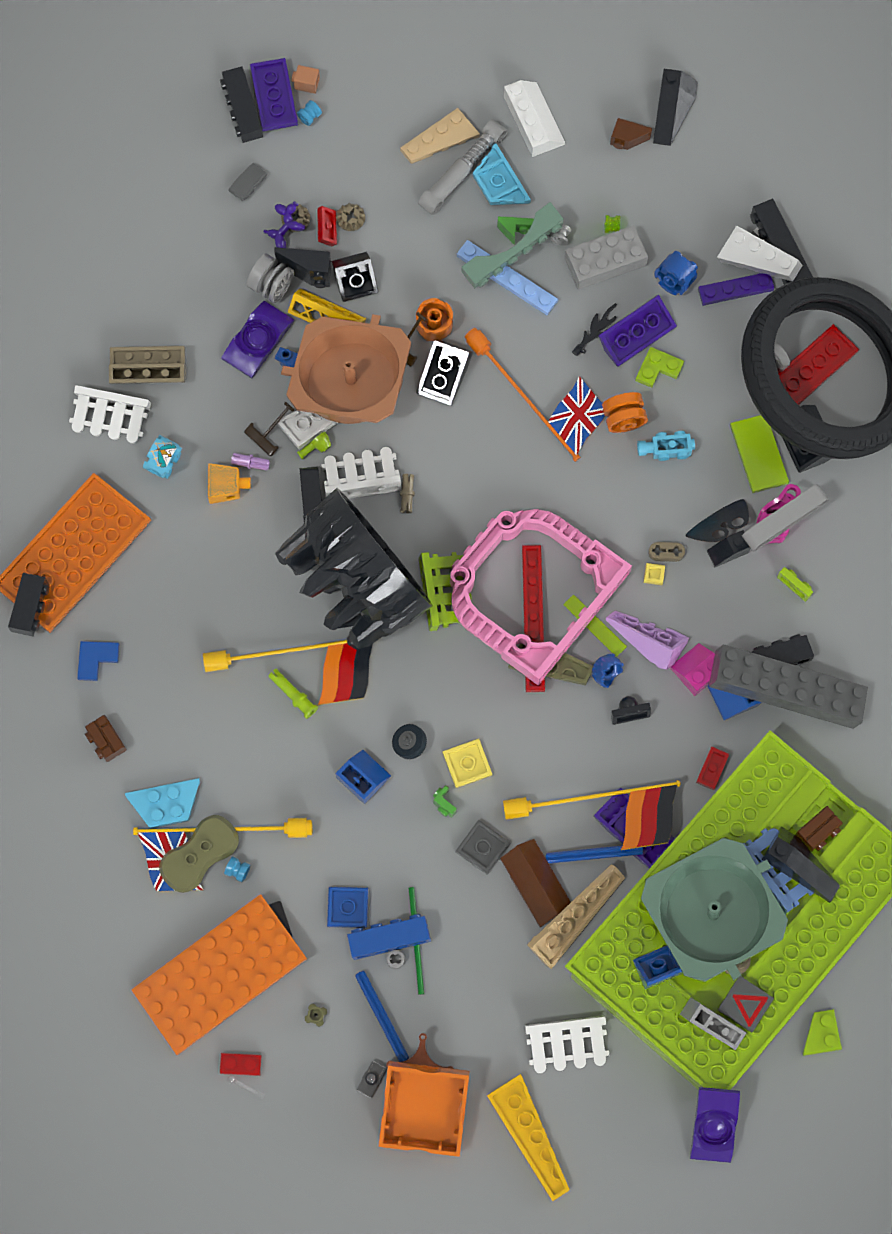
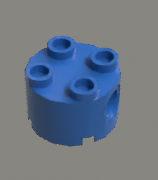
[654,251,698,296]

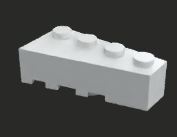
[717,226,803,281]

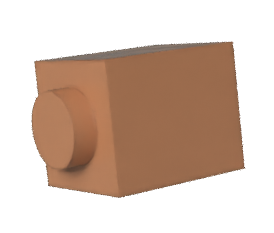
[292,65,320,94]

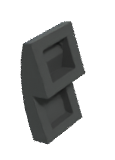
[228,163,267,201]

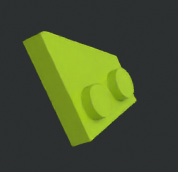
[802,1009,842,1056]

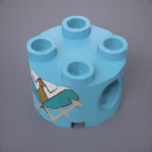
[143,435,182,479]

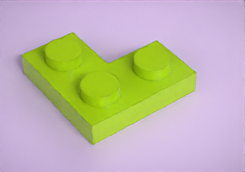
[635,347,684,388]

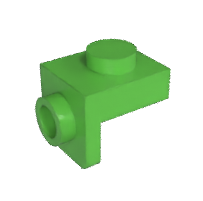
[433,785,457,818]

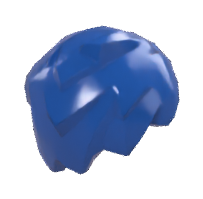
[592,654,624,688]

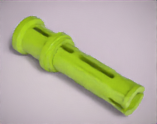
[268,668,318,719]

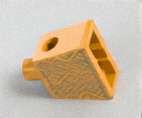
[208,464,251,504]

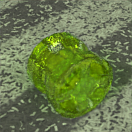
[604,215,620,233]

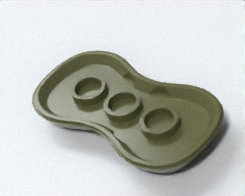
[159,815,239,893]

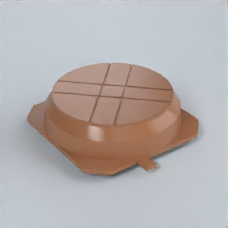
[281,314,411,424]

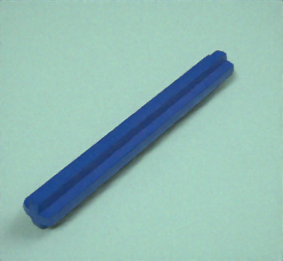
[546,846,643,863]
[355,971,409,1062]

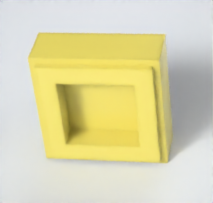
[644,563,665,585]

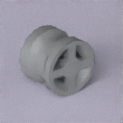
[550,224,571,245]

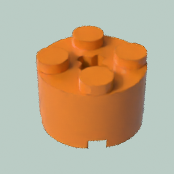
[416,298,453,341]

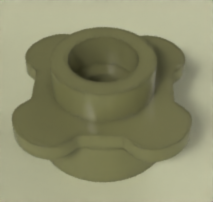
[305,1004,327,1027]

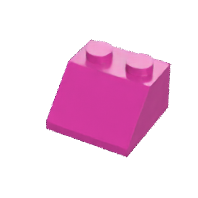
[670,643,715,696]

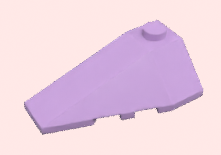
[606,611,689,670]

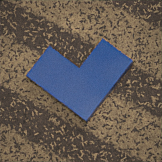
[77,641,120,681]

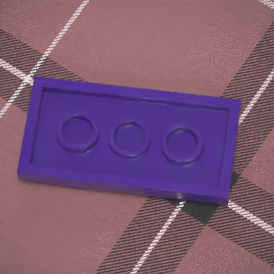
[250,58,298,131]

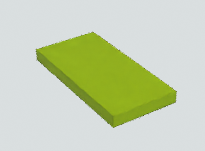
[730,415,789,494]

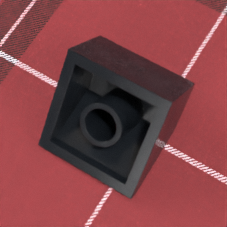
[331,251,378,302]

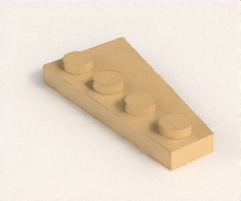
[400,108,480,164]

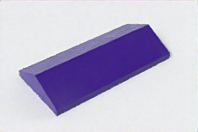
[598,295,677,367]

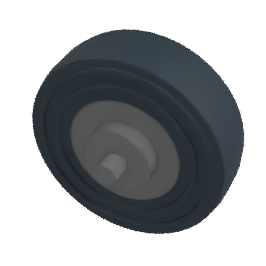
[392,724,427,759]

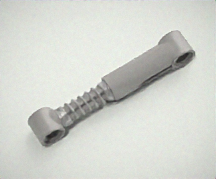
[418,119,507,215]

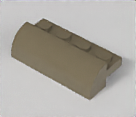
[109,346,186,384]

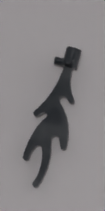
[572,303,617,356]

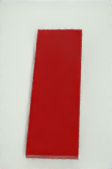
[778,324,859,405]

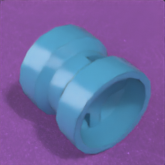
[297,100,322,126]
[224,856,251,882]

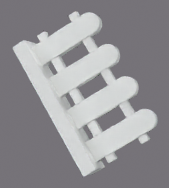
[69,385,151,444]
[321,447,402,499]
[524,1015,609,1073]

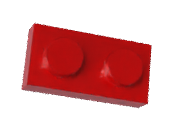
[317,206,337,247]
[696,746,729,790]
[220,1053,262,1076]

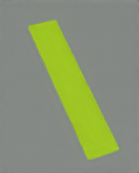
[563,595,627,657]

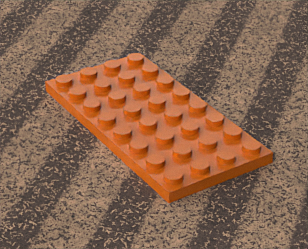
[0,473,151,633]
[131,894,307,1055]

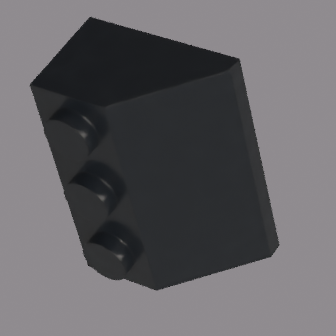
[782,405,832,473]

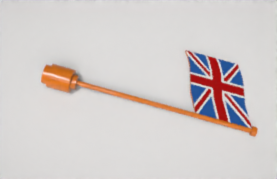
[465,328,605,462]

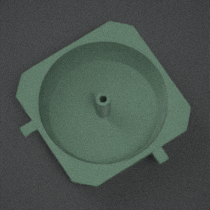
[641,838,788,982]

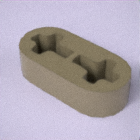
[648,542,685,562]

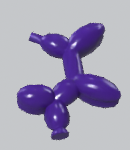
[263,201,305,248]

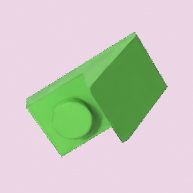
[497,216,534,244]

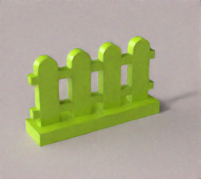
[418,552,472,631]

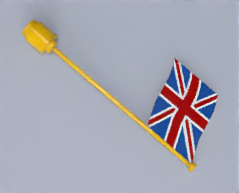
[133,818,313,891]

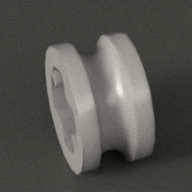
[387,950,405,969]

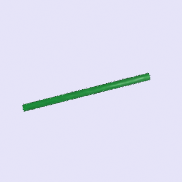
[408,887,424,995]

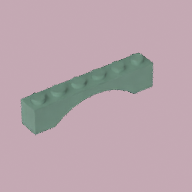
[461,202,564,289]

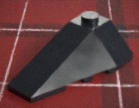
[653,69,698,146]
[762,826,840,903]

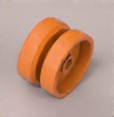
[602,392,648,433]

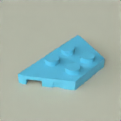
[473,144,531,205]
[125,778,200,829]

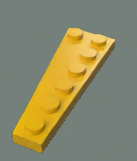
[487,1074,570,1201]

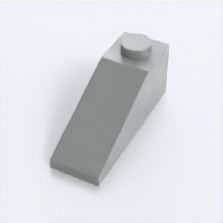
[680,997,746,1050]

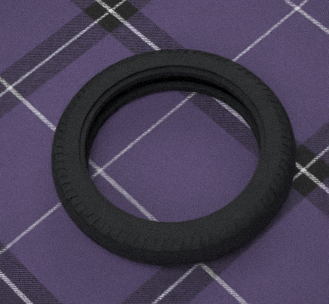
[741,277,892,459]

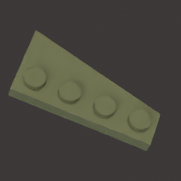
[508,644,593,686]

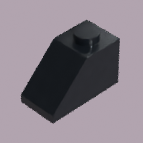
[707,530,751,567]

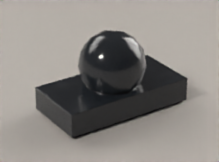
[611,696,651,725]

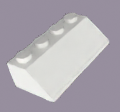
[504,80,565,157]

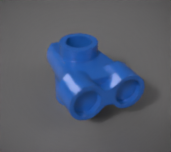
[275,347,298,367]

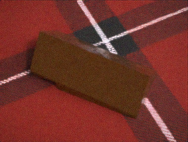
[500,839,571,928]

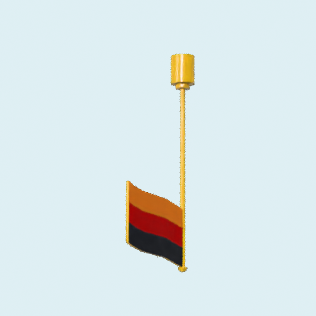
[203,640,373,705]
[503,780,681,850]

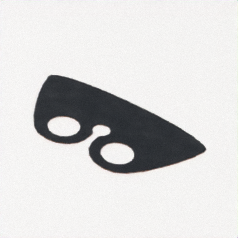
[685,499,749,542]

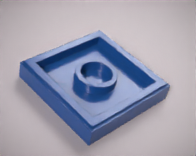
[327,887,368,928]

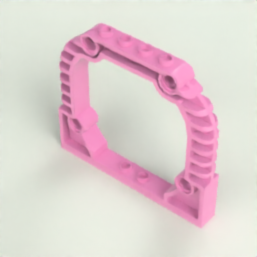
[450,509,632,685]

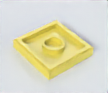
[442,739,492,788]

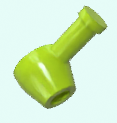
[297,431,331,460]

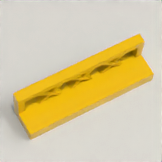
[287,288,366,323]

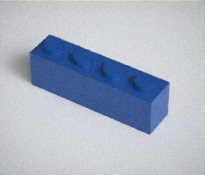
[347,914,431,960]

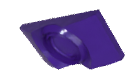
[221,301,294,378]
[594,787,675,869]
[690,1087,740,1163]

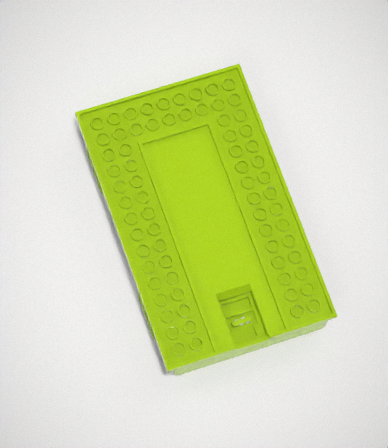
[565,731,892,1090]

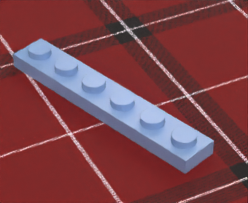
[457,240,558,315]

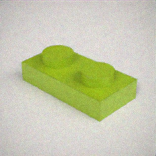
[777,567,813,602]

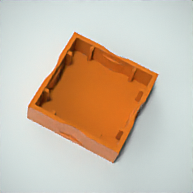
[379,1061,470,1157]

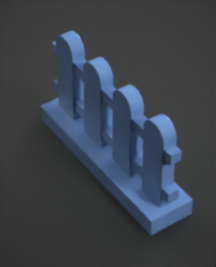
[743,828,814,915]

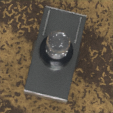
[357,1060,387,1098]

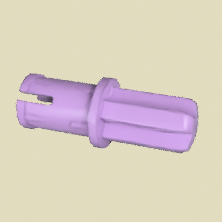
[231,453,270,470]

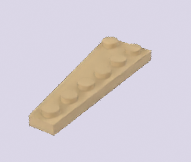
[527,864,625,969]

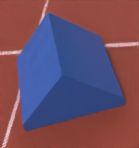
[633,946,683,989]

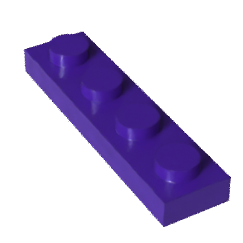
[698,273,774,306]

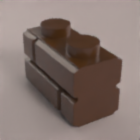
[85,715,127,762]
[795,806,843,852]

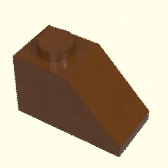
[610,118,652,150]

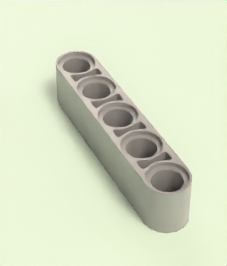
[742,484,829,552]

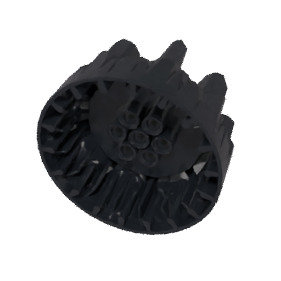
[275,488,433,650]

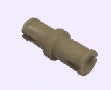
[400,474,415,513]

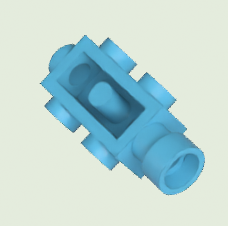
[637,431,695,461]

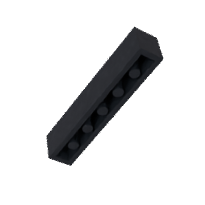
[750,198,813,285]

